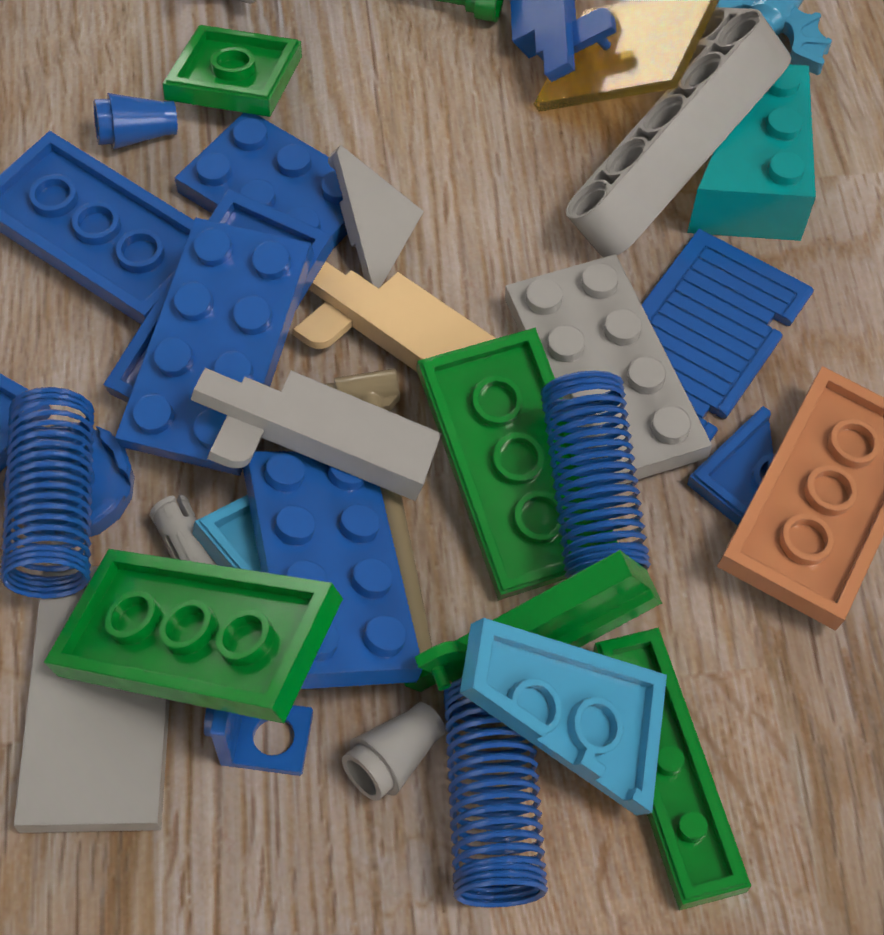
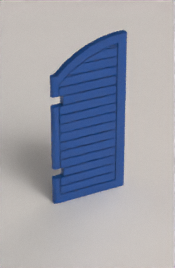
[642,229,814,442]

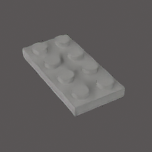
[505,254,712,484]

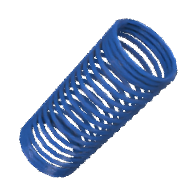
[540,370,651,579]
[0,387,95,599]
[444,678,548,908]

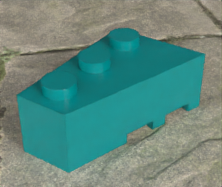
[687,64,816,241]

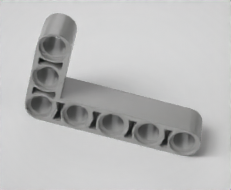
[566,6,791,258]

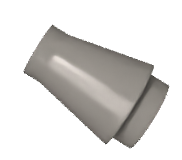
[342,702,446,801]

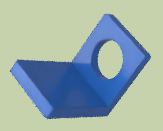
[204,705,313,776]

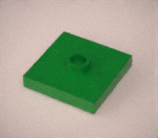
[162,25,302,117]

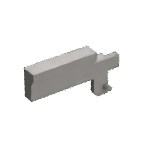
[191,368,441,501]

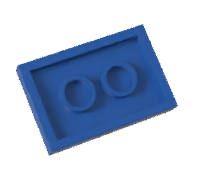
[175,113,348,249]

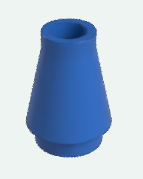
[93,93,178,150]

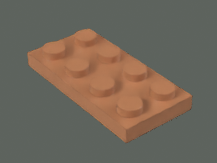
[717,366,884,631]

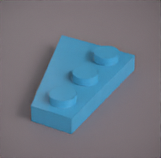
[460,618,667,816]

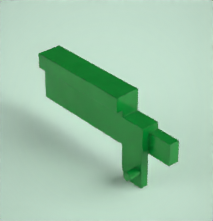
[404,550,662,692]

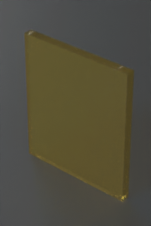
[534,0,719,112]

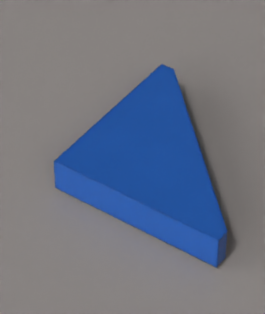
[687,406,775,526]

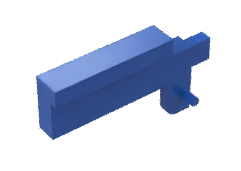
[510,0,617,82]

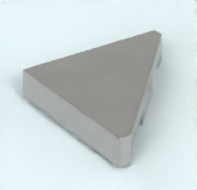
[328,145,424,288]

